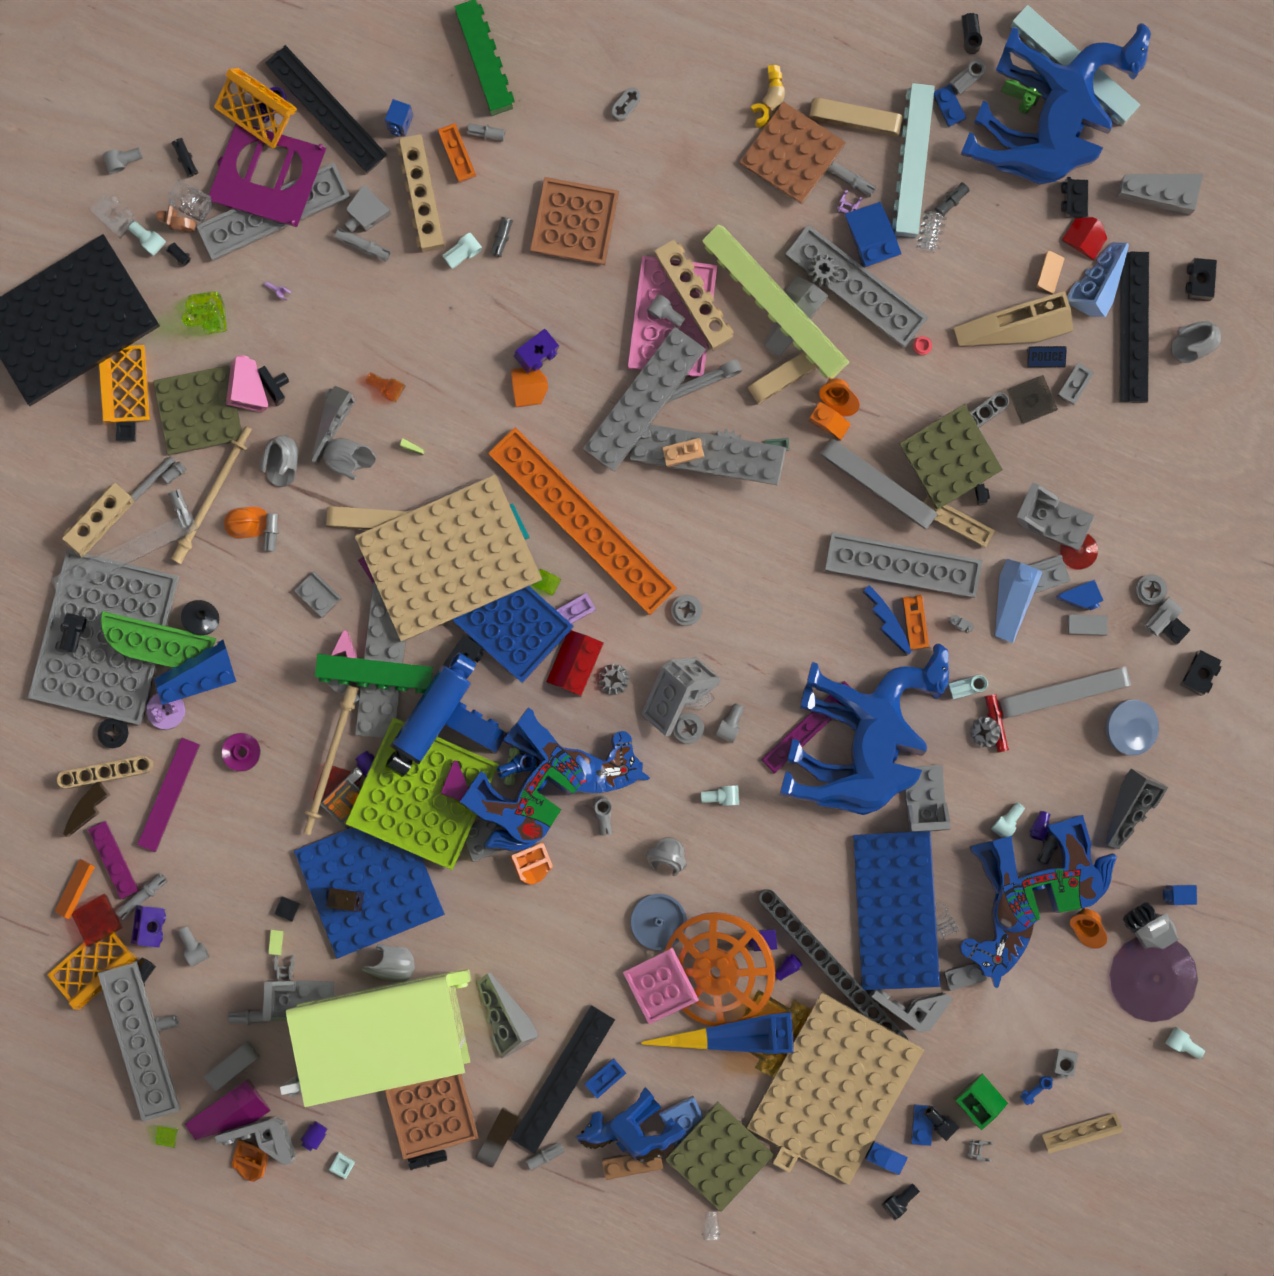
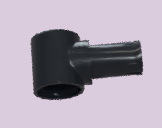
[924,1106,960,1142]
[882,1183,920,1220]

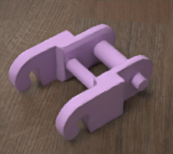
[837,190,862,213]

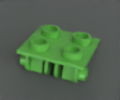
[1001,80,1042,114]

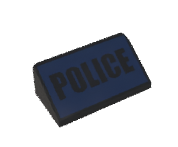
[1027,346,1067,368]

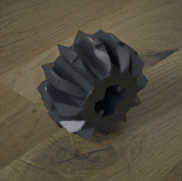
[1123,902,1157,933]

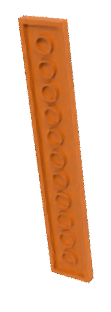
[488,427,677,615]

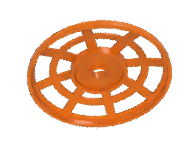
[665,912,775,1027]

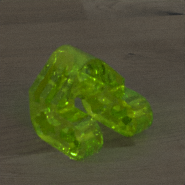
[182,291,227,334]

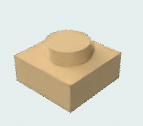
[772,1146,799,1173]

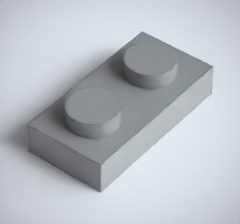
[1057,363,1094,405]
[944,963,987,991]

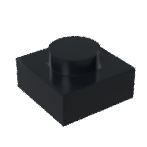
[116,422,137,442]
[974,484,990,506]
[1163,618,1190,645]
[275,896,300,922]

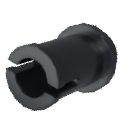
[166,242,191,266]

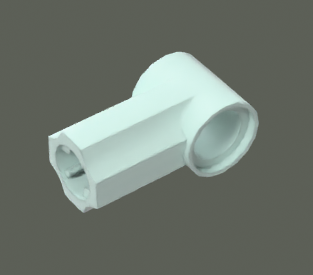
[442,233,482,269]
[948,675,988,700]

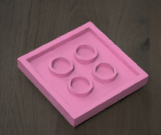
[623,948,699,1024]

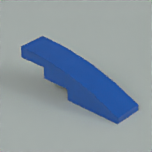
[863,585,912,656]

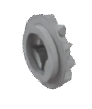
[1136,575,1167,605]
[671,595,702,625]
[599,664,629,695]
[673,713,704,744]
[970,717,1000,747]

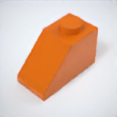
[809,402,851,441]

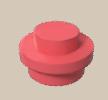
[913,336,932,355]

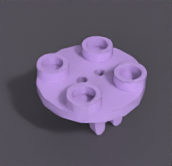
[146,693,185,730]

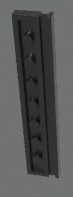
[265,45,387,174]
[1119,251,1149,403]
[511,1005,615,1154]

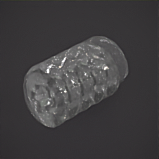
[916,211,947,253]

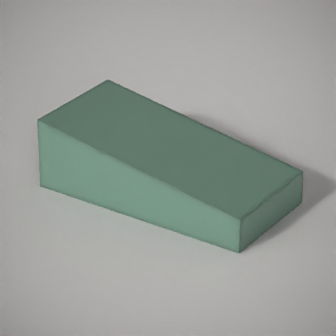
[765,438,790,451]

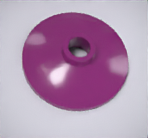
[222,733,261,771]

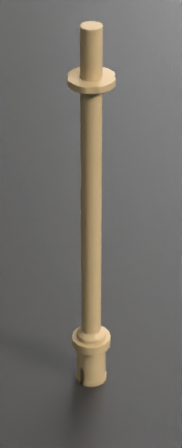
[171,426,252,564]
[303,685,359,835]

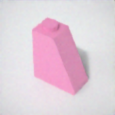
[226,355,268,413]

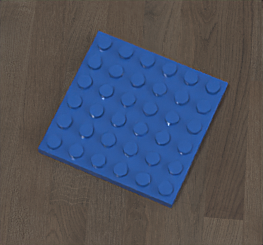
[294,827,445,959]

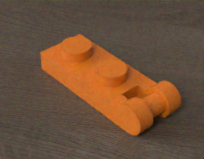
[902,595,929,650]

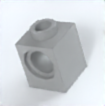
[1052,1048,1078,1079]

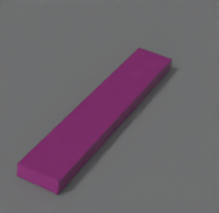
[761,681,850,774]
[137,738,200,852]

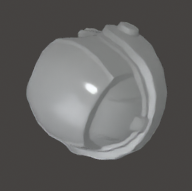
[646,837,687,876]

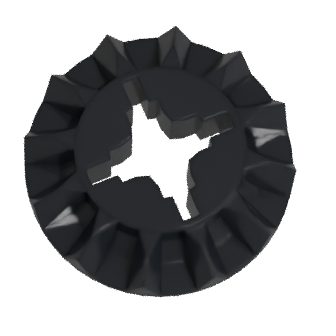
[98,718,129,748]

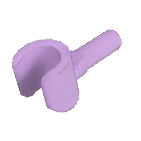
[265,282,291,301]

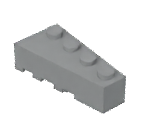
[1117,174,1203,215]

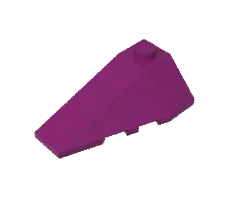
[185,1079,271,1140]

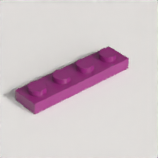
[88,821,139,899]

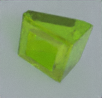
[532,569,561,596]
[155,1125,179,1148]

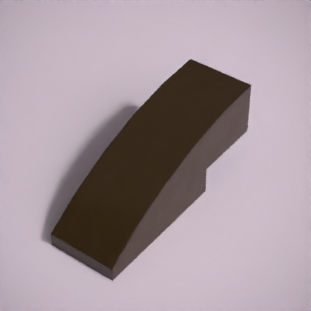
[63,782,110,837]
[476,1107,520,1168]

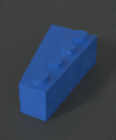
[154,640,237,705]
[445,702,507,753]

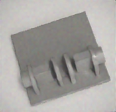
[466,820,504,862]

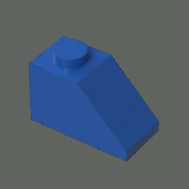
[1056,579,1104,611]
[865,1140,908,1175]

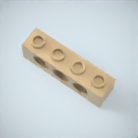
[62,483,134,558]

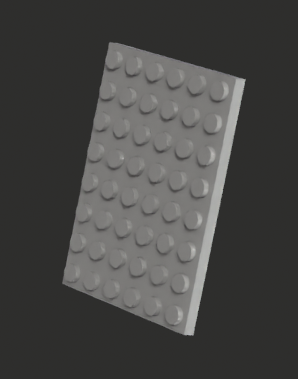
[28,549,179,725]

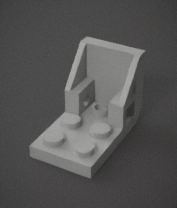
[1017,482,1095,551]
[641,657,721,736]
[905,765,951,832]
[263,980,334,1021]
[869,989,953,1032]
[215,1116,296,1165]

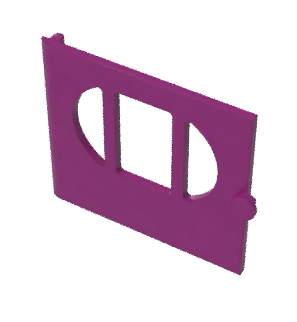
[207,123,326,227]

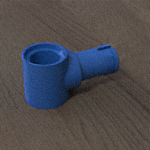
[496,753,536,779]

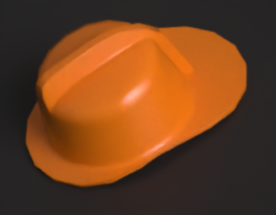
[819,378,860,416]
[224,507,267,538]
[1070,907,1108,949]

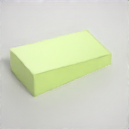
[400,438,425,455]
[269,930,284,955]

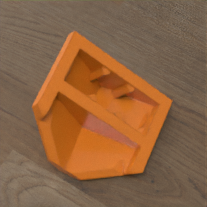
[511,368,548,407]
[510,843,553,885]
[231,1140,269,1182]

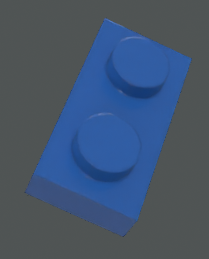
[934,85,966,128]
[584,1058,626,1099]
[911,1104,934,1146]

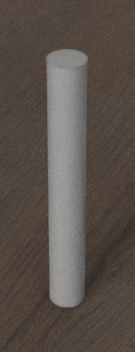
[130,456,176,502]

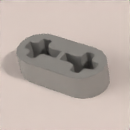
[612,88,641,121]

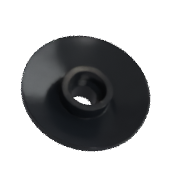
[181,600,219,636]

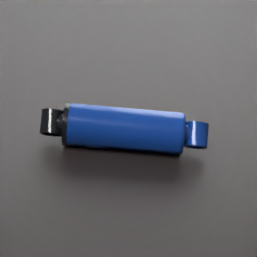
[386,652,476,777]

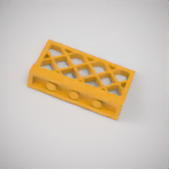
[214,67,297,148]
[99,345,150,424]
[47,923,138,1010]

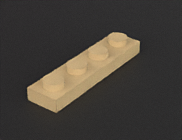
[923,495,995,548]
[1042,1113,1123,1154]

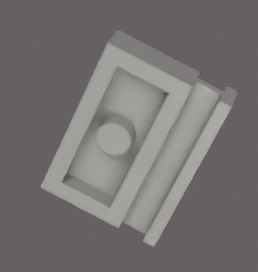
[1030,555,1071,594]
[295,571,342,618]

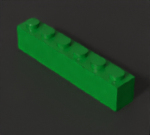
[454,0,515,116]
[315,654,433,693]

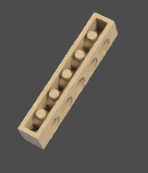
[397,134,445,252]
[654,240,734,352]

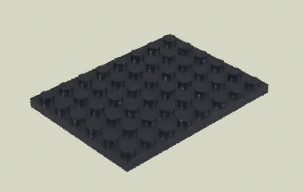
[0,234,160,406]

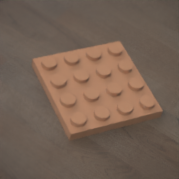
[740,102,846,204]
[530,177,619,266]
[385,1074,479,1160]

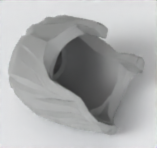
[1171,321,1221,363]
[260,435,298,487]
[323,438,376,480]
[362,944,415,982]

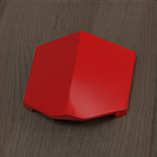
[1062,217,1107,260]

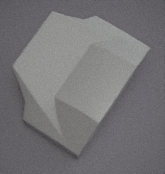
[1134,913,1179,950]

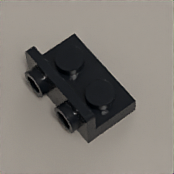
[1061,177,1088,218]

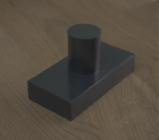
[258,366,289,406]

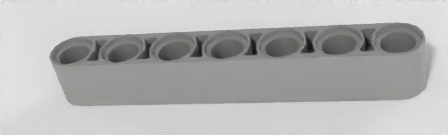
[820,438,938,530]
[999,667,1131,719]

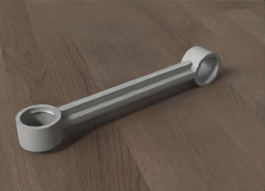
[666,360,742,403]

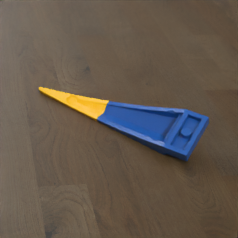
[641,1013,794,1054]

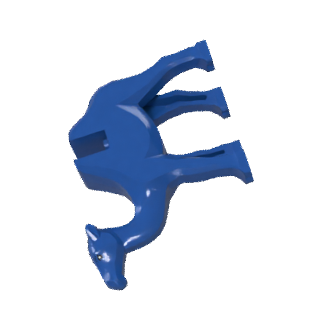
[961,23,1151,185]
[779,643,949,815]

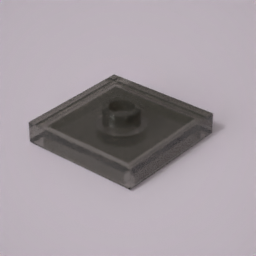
[1008,375,1058,425]

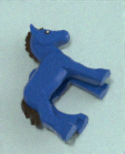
[576,1087,686,1163]

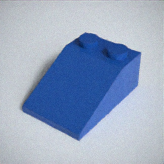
[844,202,902,268]

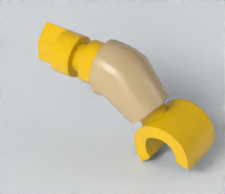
[751,65,785,128]

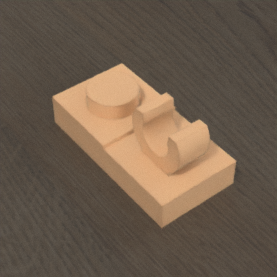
[662,438,704,467]

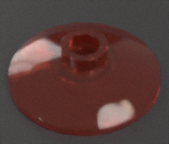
[1060,534,1098,570]

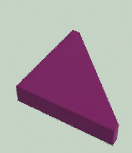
[441,760,469,801]

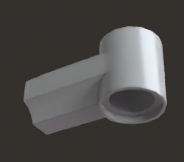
[949,59,985,95]
[1145,597,1183,636]

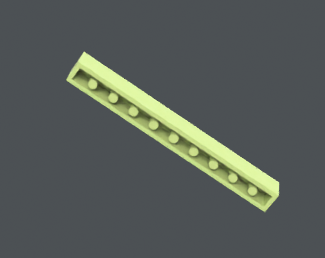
[702,225,850,378]

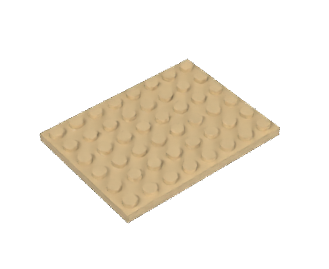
[355,475,542,642]
[747,992,924,1185]

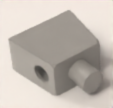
[344,185,391,232]

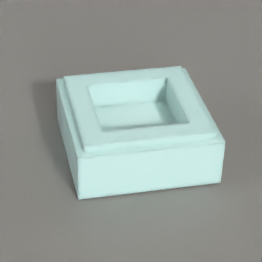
[329,1152,356,1179]

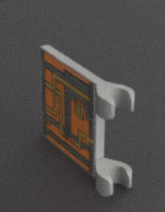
[320,767,362,829]

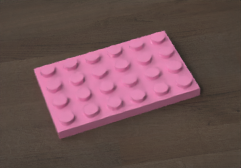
[628,256,717,378]

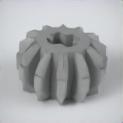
[807,254,840,287]

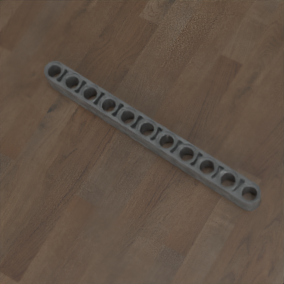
[758,889,908,1039]

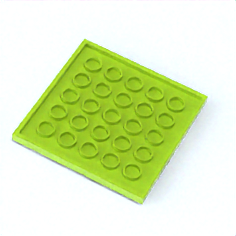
[346,717,499,870]

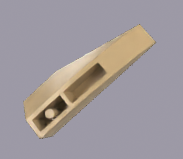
[953,291,1073,346]

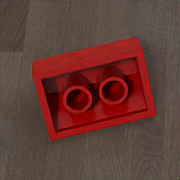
[546,630,604,697]

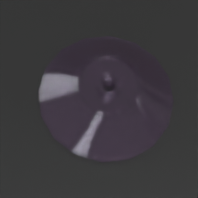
[1109,937,1198,1022]

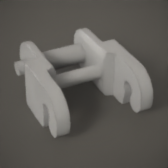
[949,615,974,633]
[274,955,295,981]
[966,1139,994,1162]

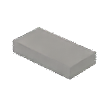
[1068,614,1108,635]

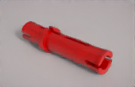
[985,694,1009,753]

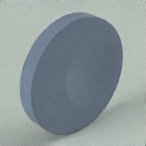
[1105,699,1159,755]
[631,894,687,950]

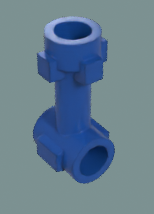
[1020,1075,1053,1106]

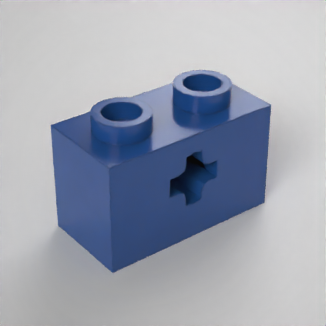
[385,99,413,137]
[1163,885,1197,905]

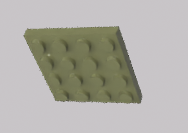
[154,365,242,455]
[898,404,1003,509]
[665,1101,774,1212]

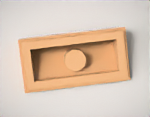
[1035,251,1065,294]

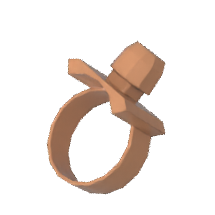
[156,205,196,232]

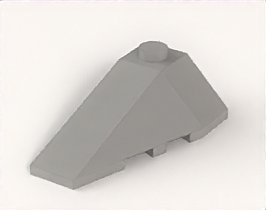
[312,386,356,465]

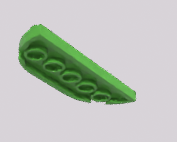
[101,611,216,668]

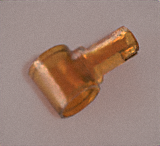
[366,372,405,403]

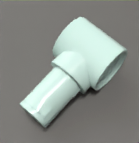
[128,221,166,256]
[701,785,740,806]
[991,802,1025,838]
[1165,1027,1205,1060]

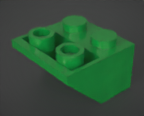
[953,1073,1008,1131]

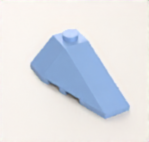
[1067,242,1129,317]
[995,559,1042,643]

